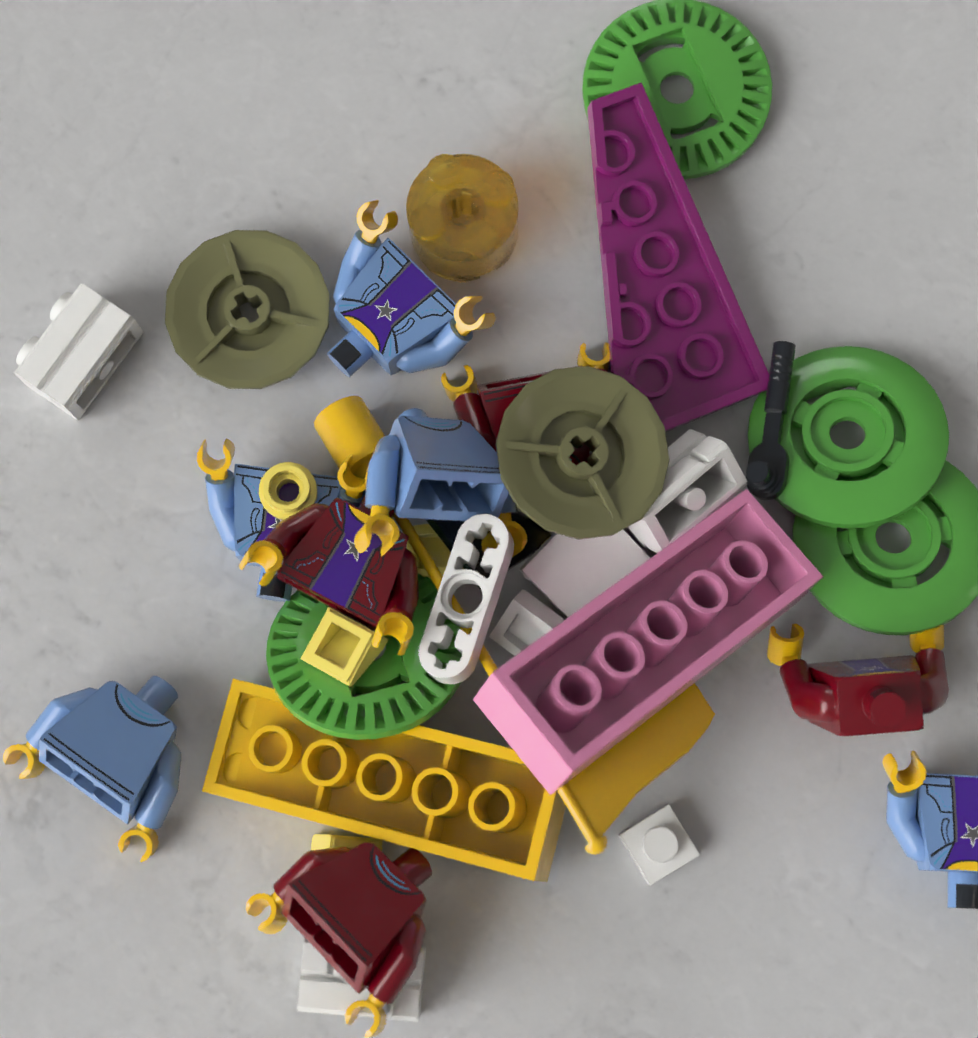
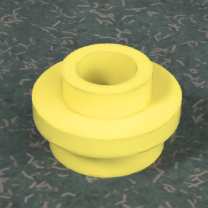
[259,462,318,520]

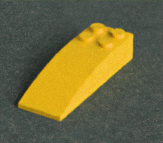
[202,678,566,882]

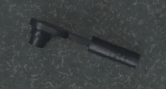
[746,341,796,500]

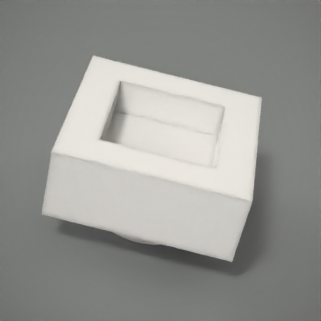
[489,589,565,656]
[618,804,700,886]

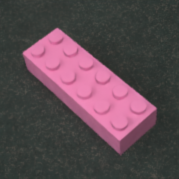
[473,489,823,795]

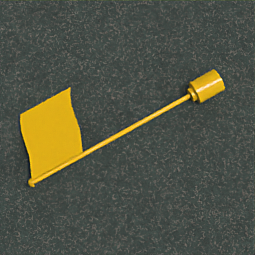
[314,396,715,855]

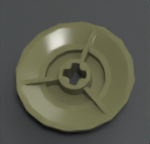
[165,230,330,389]
[496,366,670,540]

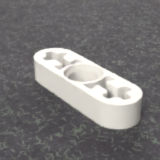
[419,514,514,684]

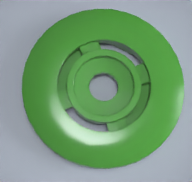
[582,0,772,180]
[748,346,949,529]
[792,460,978,636]
[266,572,462,740]

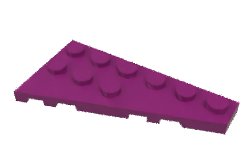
[587,82,769,433]

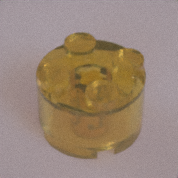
[406,154,519,282]

